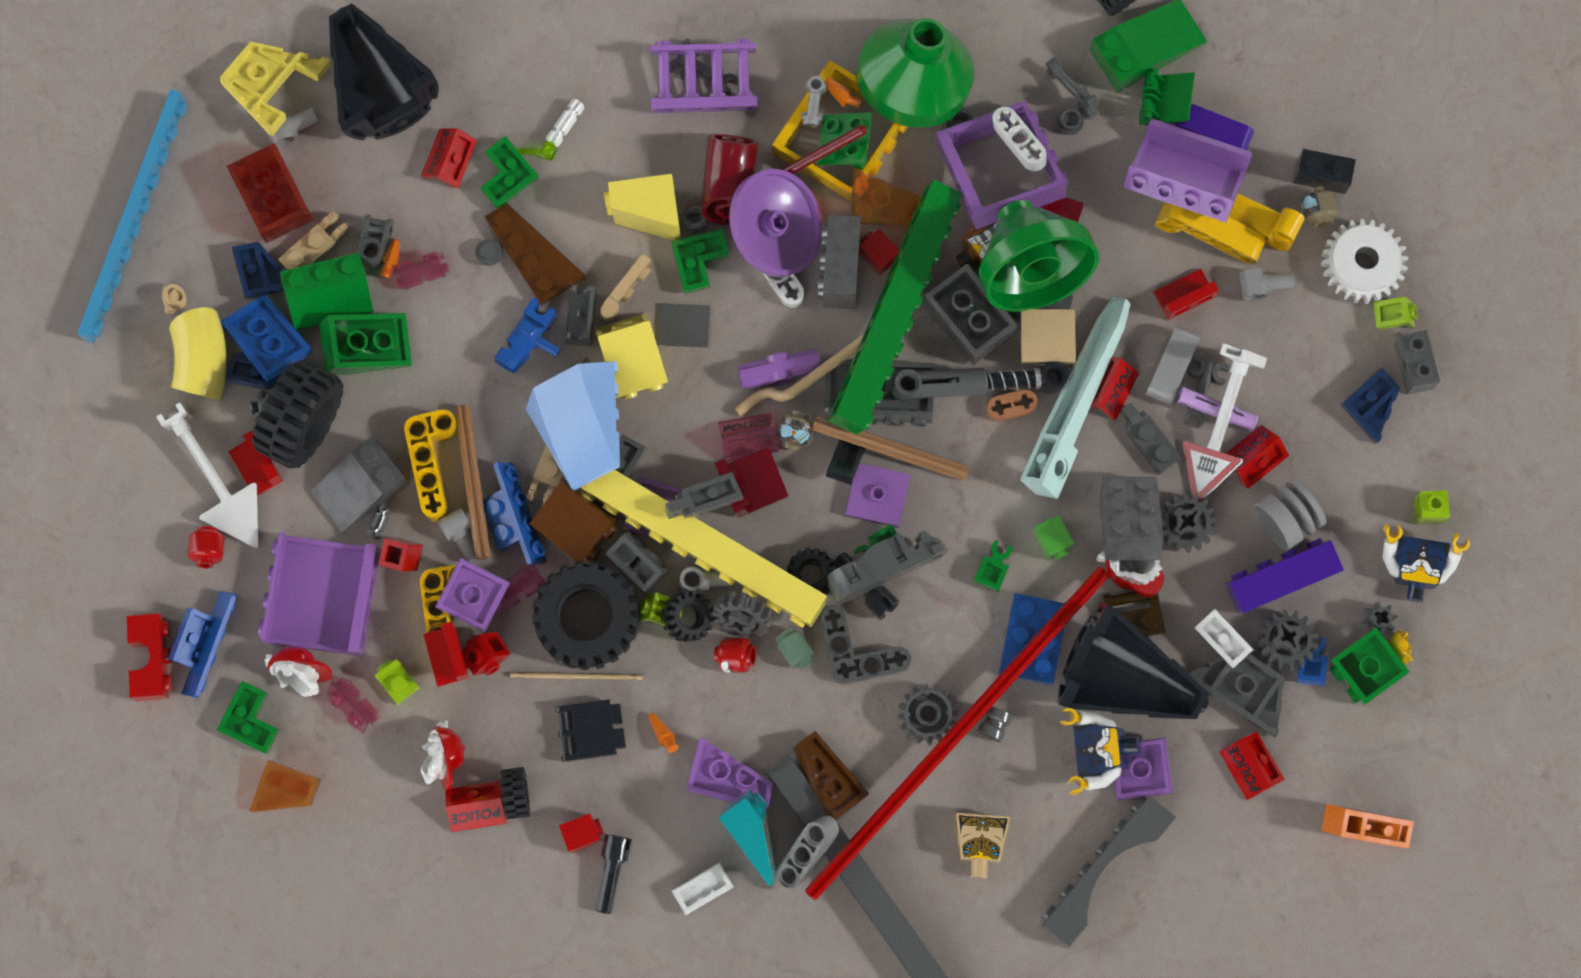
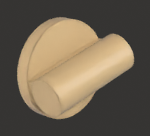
[162,284,187,314]

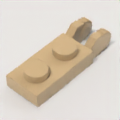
[278,211,350,270]
[600,254,652,323]
[527,445,564,505]

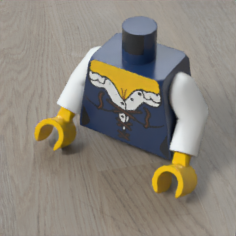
[1382,523,1470,602]
[1060,708,1141,795]

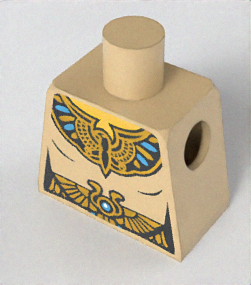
[955,813,1010,879]

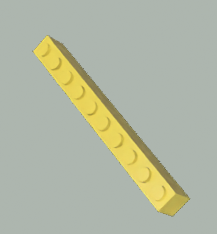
[578,470,828,628]

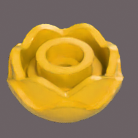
[1390,630,1413,664]

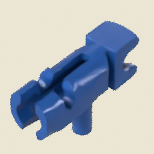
[494,298,561,374]

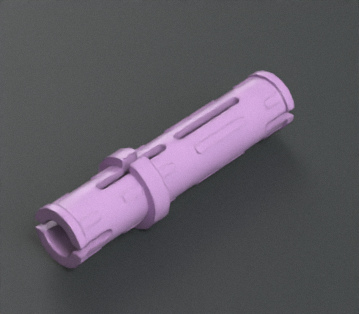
[1176,387,1258,432]

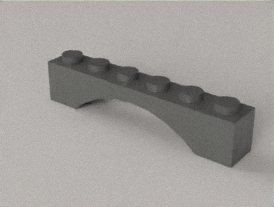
[1041,796,1176,948]

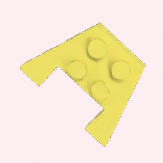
[220,41,331,136]

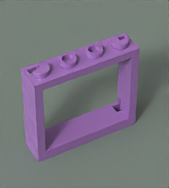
[936,100,1069,230]

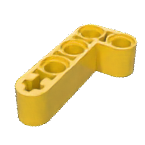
[1229,193,1305,251]
[1155,202,1266,264]
[404,410,458,523]
[420,565,456,633]

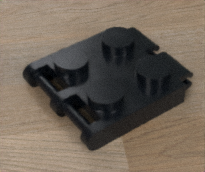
[555,699,626,762]

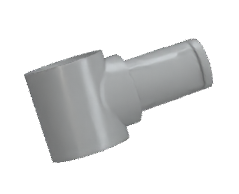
[265,108,318,149]
[1239,268,1295,301]
[437,507,477,563]
[678,567,733,593]

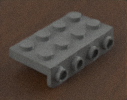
[824,358,935,427]

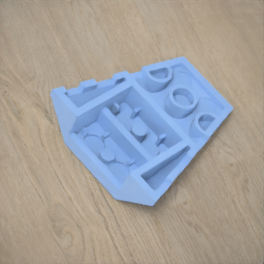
[526,361,620,490]

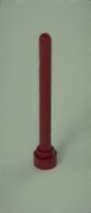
[780,125,867,174]

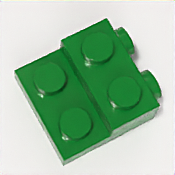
[1329,628,1410,706]

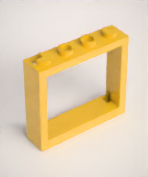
[772,60,908,203]

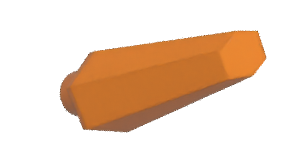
[826,77,862,108]
[380,238,400,279]
[648,712,678,753]

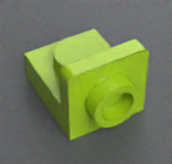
[1374,296,1418,330]
[638,592,683,626]
[375,659,420,705]

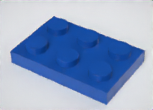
[220,294,312,382]
[999,593,1065,686]

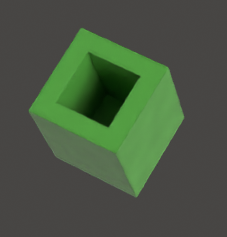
[1033,515,1074,561]

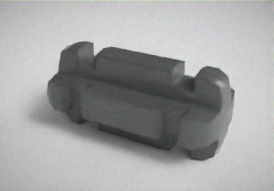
[366,505,391,539]

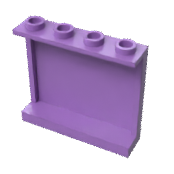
[1123,119,1253,223]
[258,532,381,657]

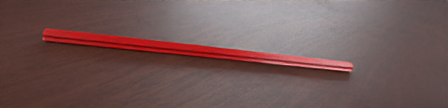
[805,566,1109,900]

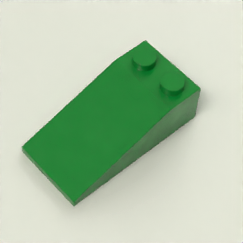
[1090,0,1207,93]

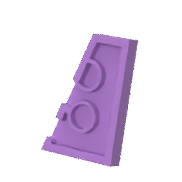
[686,737,774,811]

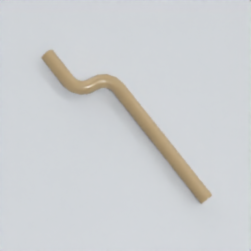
[734,335,863,416]

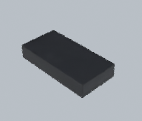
[826,440,866,485]

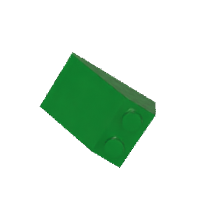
[319,313,412,375]

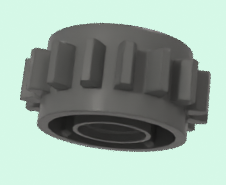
[898,684,958,746]

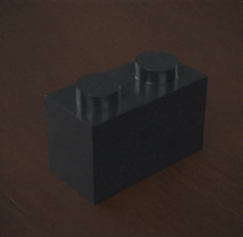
[1293,149,1356,194]

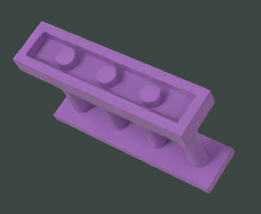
[649,39,758,113]

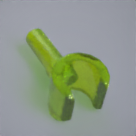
[518,141,557,161]

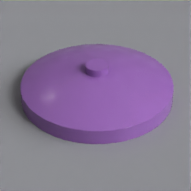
[730,169,823,277]

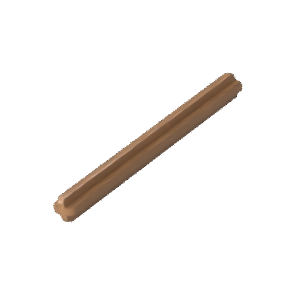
[455,405,491,560]
[812,416,969,480]

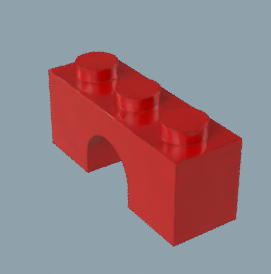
[126,613,173,702]

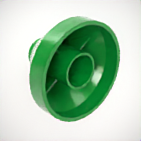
[856,18,974,128]
[979,200,1099,312]

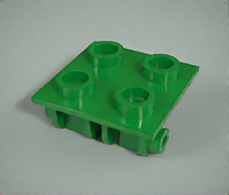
[1139,68,1195,125]
[817,112,872,170]

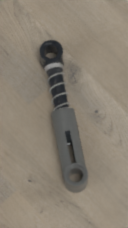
[891,361,1069,402]

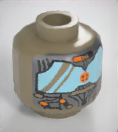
[1301,186,1339,228]
[777,410,814,452]

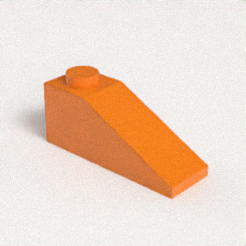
[1321,804,1414,849]

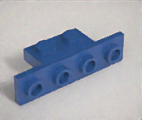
[483,462,547,565]
[168,591,237,698]

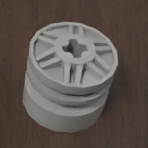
[1253,478,1326,551]

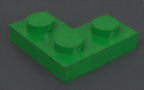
[480,136,539,209]
[671,229,730,294]
[216,681,280,755]

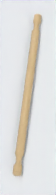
[510,672,643,680]

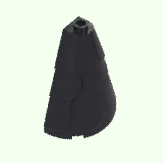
[329,3,439,141]
[1058,603,1209,719]

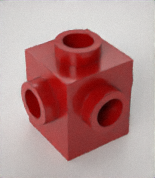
[462,632,511,676]

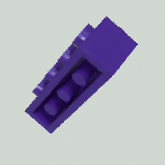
[1225,537,1344,613]

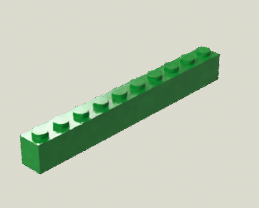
[828,179,962,435]

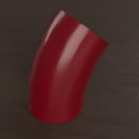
[702,134,758,225]

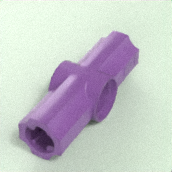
[738,349,821,389]

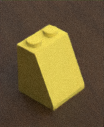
[604,174,681,241]
[595,313,668,400]

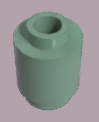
[775,627,814,670]

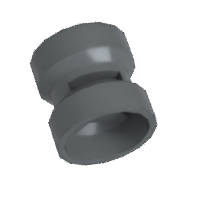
[977,706,1013,743]

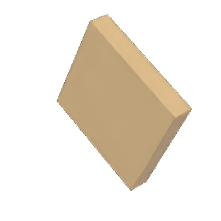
[1020,309,1076,364]

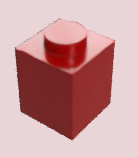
[859,229,899,276]
[378,538,423,572]
[559,813,604,854]

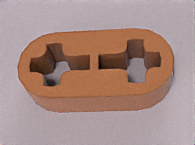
[987,390,1038,422]

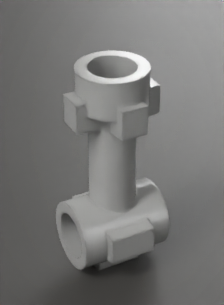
[802,75,827,127]

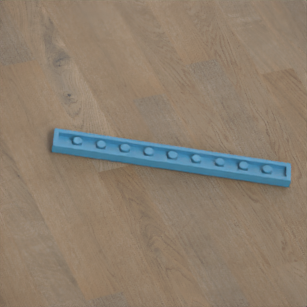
[77,89,187,343]

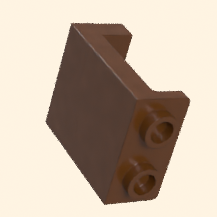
[530,480,619,563]

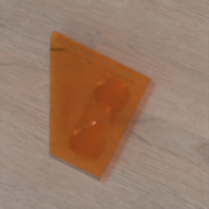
[249,760,321,812]

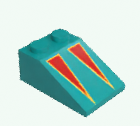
[718,789,778,886]

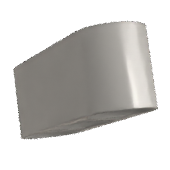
[1145,325,1201,405]
[776,815,839,889]

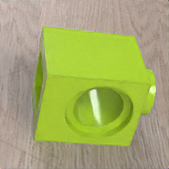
[1413,490,1450,525]

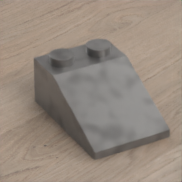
[311,436,409,534]

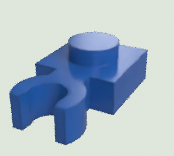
[1297,638,1328,686]

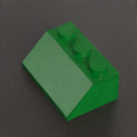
[280,252,373,331]

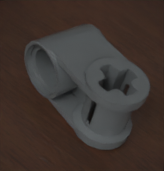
[358,214,394,269]

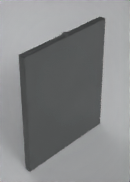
[657,303,710,348]

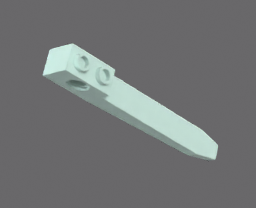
[1020,297,1131,499]

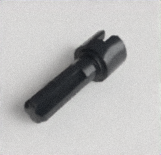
[834,552,900,620]
[596,834,632,914]

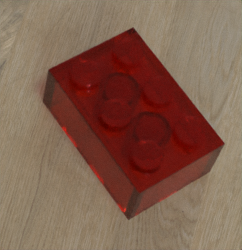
[227,143,314,244]

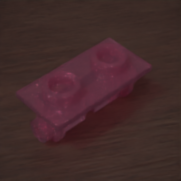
[393,251,450,290]
[497,563,546,613]
[327,677,380,734]

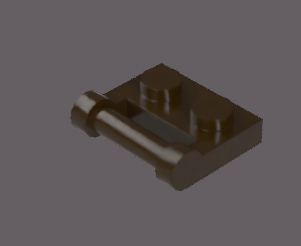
[1101,591,1166,637]

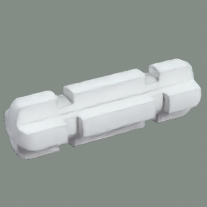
[546,98,584,147]

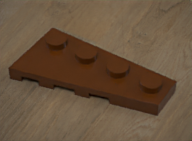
[485,203,586,306]

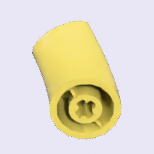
[169,307,227,401]

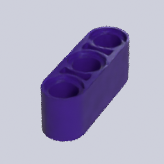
[1174,103,1254,150]

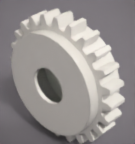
[1321,219,1408,304]

